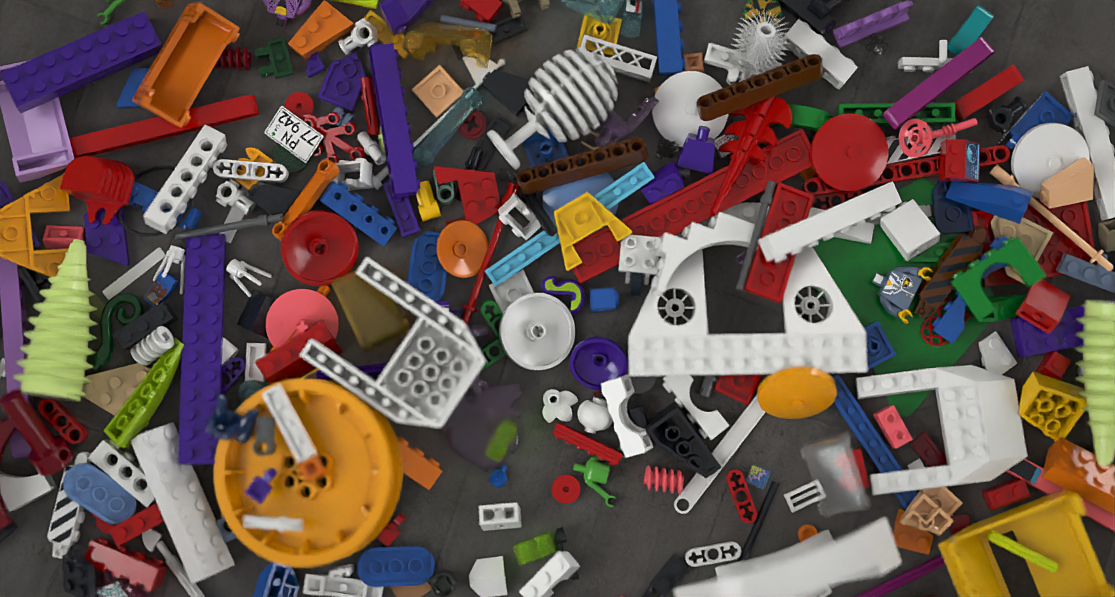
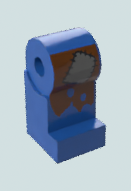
[144,271,180,307]

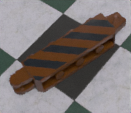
[913,225,987,318]

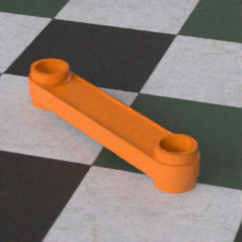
[272,159,339,241]

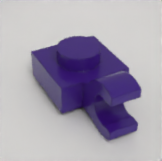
[245,468,278,504]

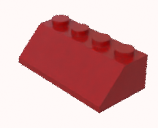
[255,320,343,385]

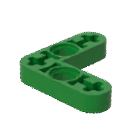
[479,300,506,371]

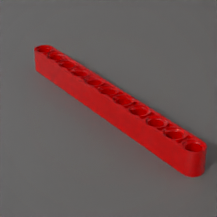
[69,95,259,159]
[802,145,1010,196]

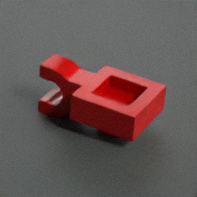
[376,513,406,547]

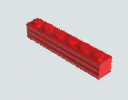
[552,422,624,466]

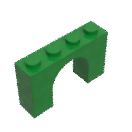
[950,236,1046,321]

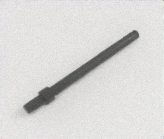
[736,181,775,291]
[175,213,284,240]

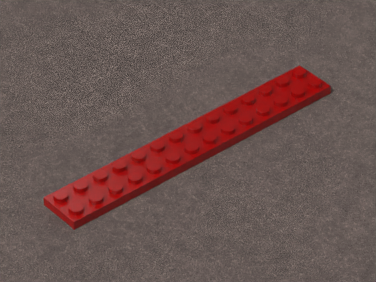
[572,128,813,284]

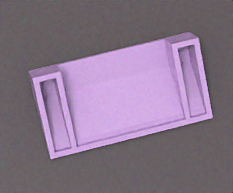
[0,60,74,183]

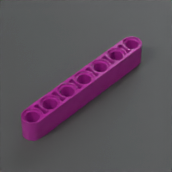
[882,37,995,130]

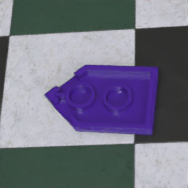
[317,53,367,112]

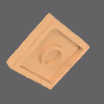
[411,65,465,118]

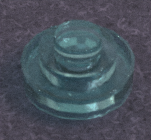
[238,380,266,403]

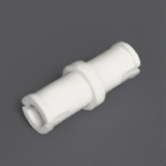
[357,131,386,165]

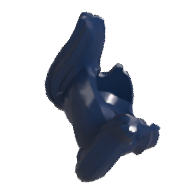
[207,394,259,443]

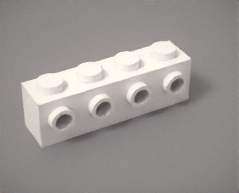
[781,19,858,90]

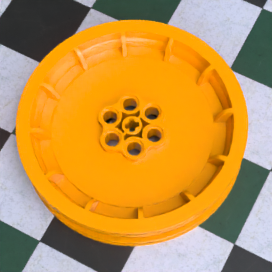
[214,379,403,567]

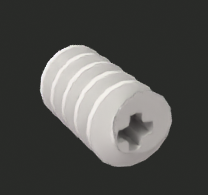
[131,326,174,366]

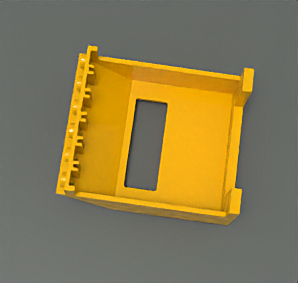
[938,489,1115,597]

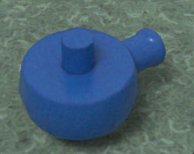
[489,465,508,488]

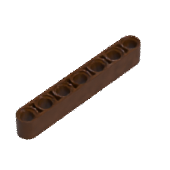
[696,54,824,121]
[517,138,648,194]

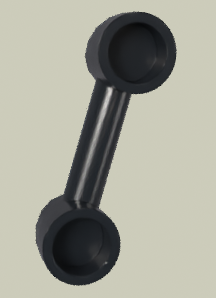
[554,527,579,580]

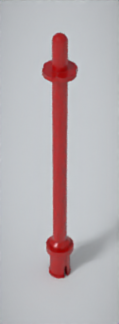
[461,182,520,327]

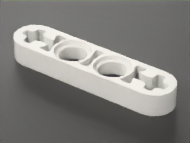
[213,159,289,183]

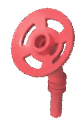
[899,118,977,158]

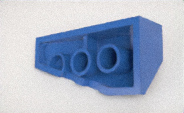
[946,181,1033,224]

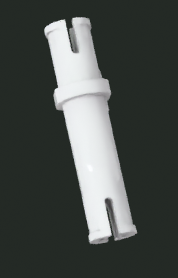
[243,515,303,532]

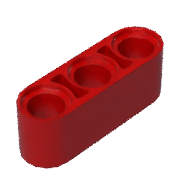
[38,399,88,444]

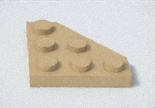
[990,215,1053,284]
[82,363,151,416]

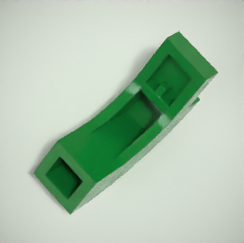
[772,104,833,132]

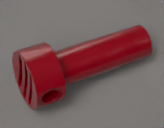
[0,389,74,476]

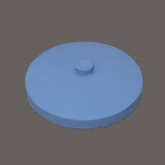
[542,172,619,238]

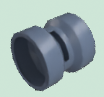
[331,106,355,129]

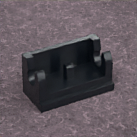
[17,267,52,303]

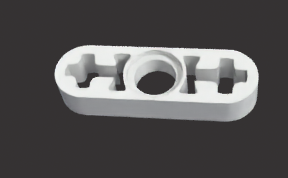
[685,541,741,567]

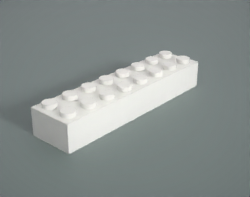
[130,422,235,584]

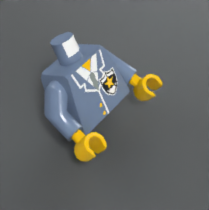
[871,266,933,324]

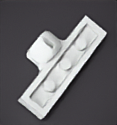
[703,43,782,85]

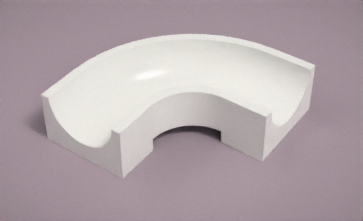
[673,517,902,597]

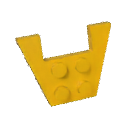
[554,192,633,271]

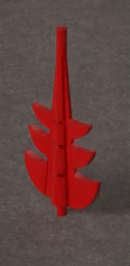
[711,96,792,214]

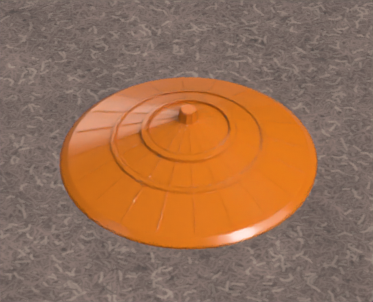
[437,220,489,278]

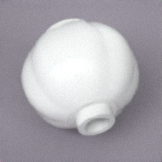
[577,397,613,434]

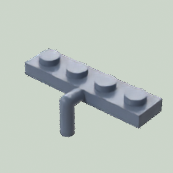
[1056,249,1115,293]

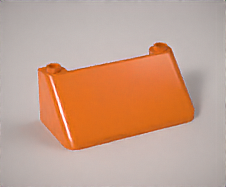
[132,2,240,128]

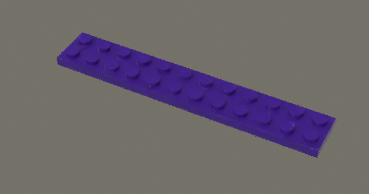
[178,234,226,465]

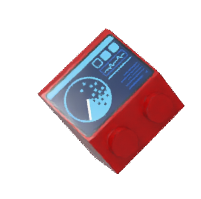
[940,139,980,182]

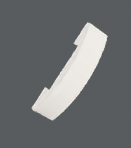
[303,574,383,597]

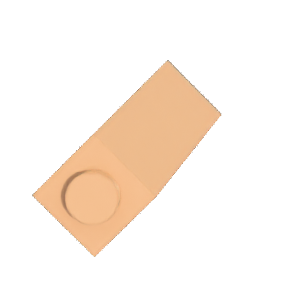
[1039,157,1094,209]

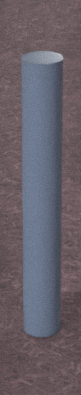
[440,15,497,32]

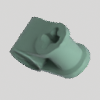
[433,167,455,205]

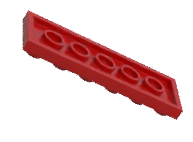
[744,182,814,304]

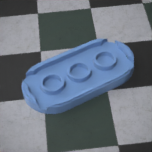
[63,463,136,524]

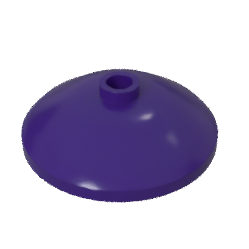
[570,337,628,390]

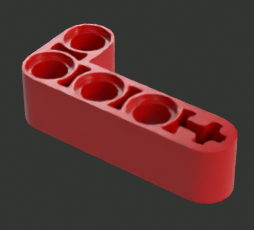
[954,64,1025,122]

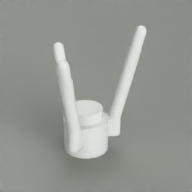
[153,245,186,294]
[226,259,272,297]

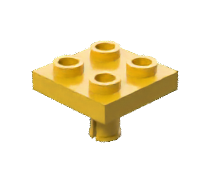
[577,11,622,57]

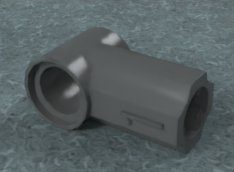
[252,417,277,456]

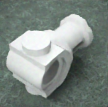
[338,18,379,55]
[215,179,256,216]

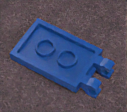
[1004,91,1074,150]

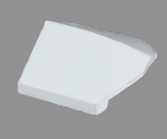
[469,556,508,597]

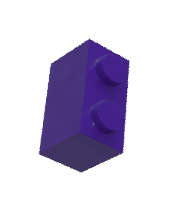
[641,162,684,205]

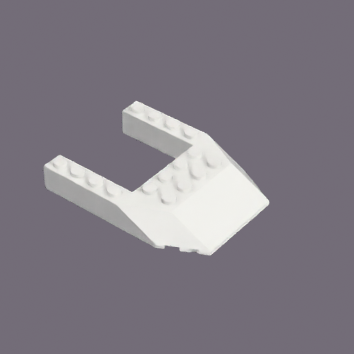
[300,257,486,428]
[855,365,1027,495]

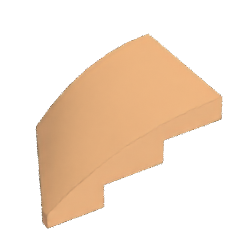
[899,487,962,535]

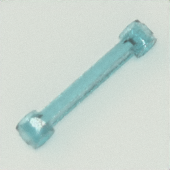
[413,87,483,166]

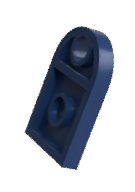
[932,180,974,234]

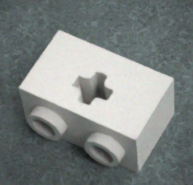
[479,502,521,531]

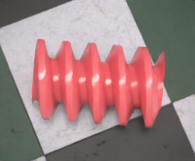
[643,465,684,495]

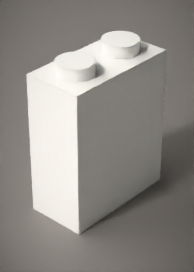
[880,199,940,261]

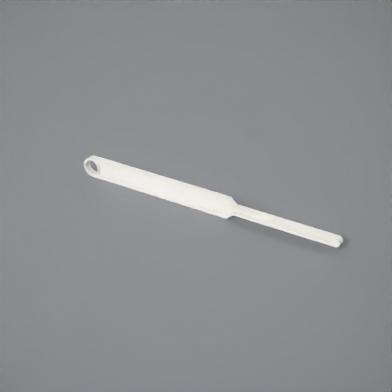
[674,395,765,514]

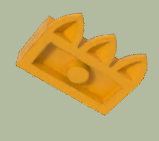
[230,148,275,190]

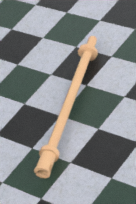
[989,164,1113,271]

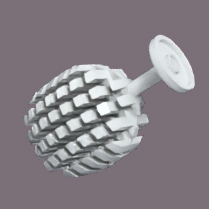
[487,47,618,170]

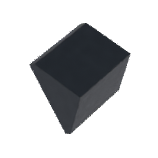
[237,290,275,339]

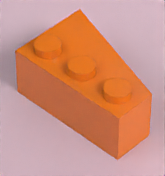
[288,0,355,60]
[396,436,443,490]

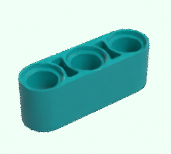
[947,4,994,56]

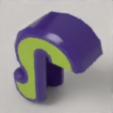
[541,276,584,315]

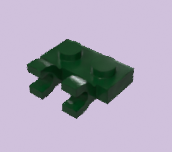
[254,37,294,79]

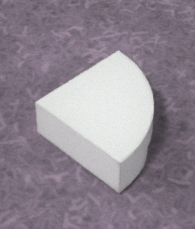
[142,528,163,552]

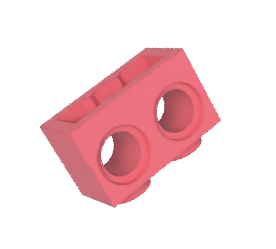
[872,405,913,449]

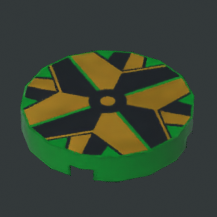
[743,0,782,29]

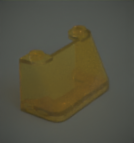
[403,22,492,68]
[331,264,410,352]

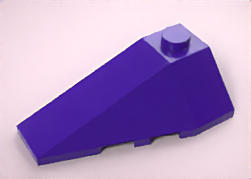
[380,0,435,36]

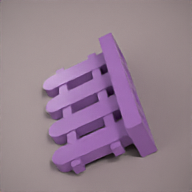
[831,0,913,49]

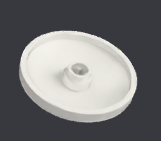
[652,71,728,147]
[1011,123,1090,198]
[499,293,575,370]

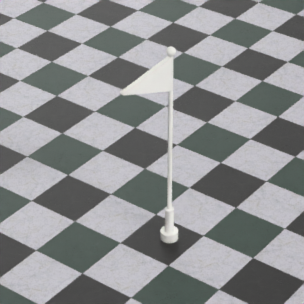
[372,52,505,190]

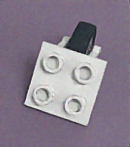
[619,235,659,296]

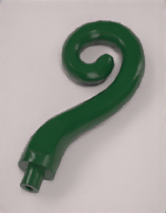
[92,293,143,371]

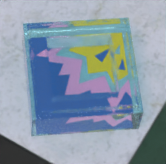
[746,464,771,489]

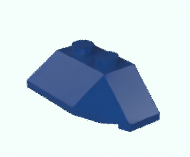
[253,562,300,597]

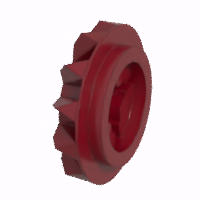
[456,109,487,140]

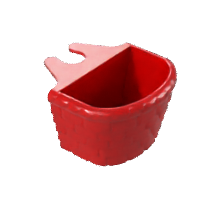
[60,156,135,225]

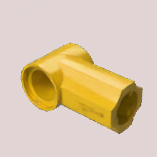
[416,181,441,222]

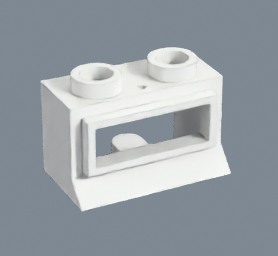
[330,158,374,191]
[498,193,541,240]

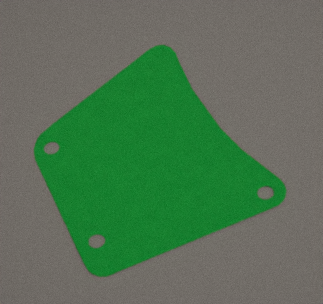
[812,179,994,417]

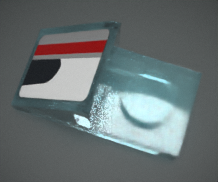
[620,0,644,39]

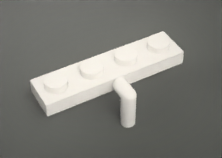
[898,40,979,73]

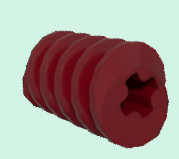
[215,45,252,71]

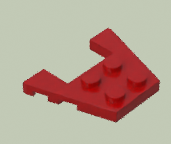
[434,166,501,226]

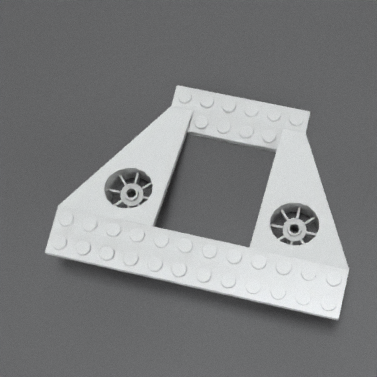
[628,203,867,376]

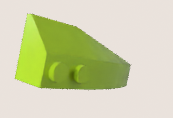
[104,337,184,449]

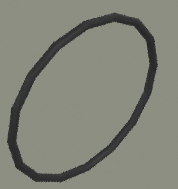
[117,166,195,237]

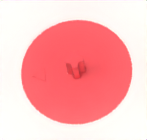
[266,289,339,348]

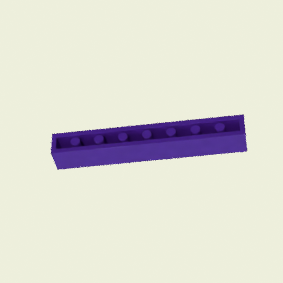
[368,43,420,198]

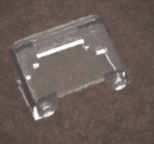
[800,431,871,518]

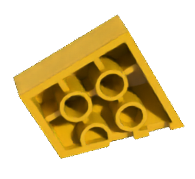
[1018,372,1088,441]

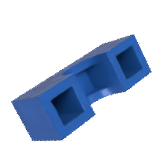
[590,288,619,313]

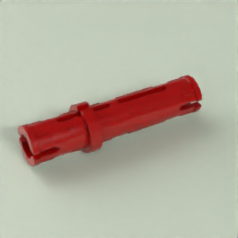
[360,77,380,135]

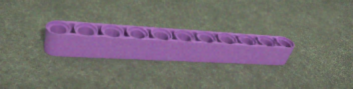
[0,258,34,459]

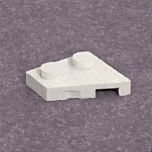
[978,331,1017,375]

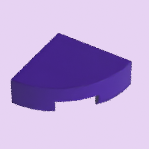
[306,52,326,78]

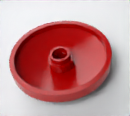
[810,114,888,191]
[281,210,359,286]

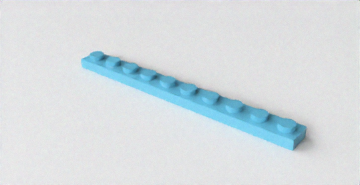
[485,162,655,287]

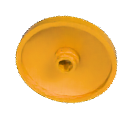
[757,367,837,419]

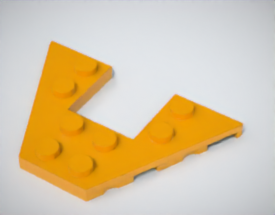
[0,173,70,278]

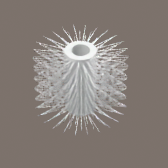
[728,11,793,77]

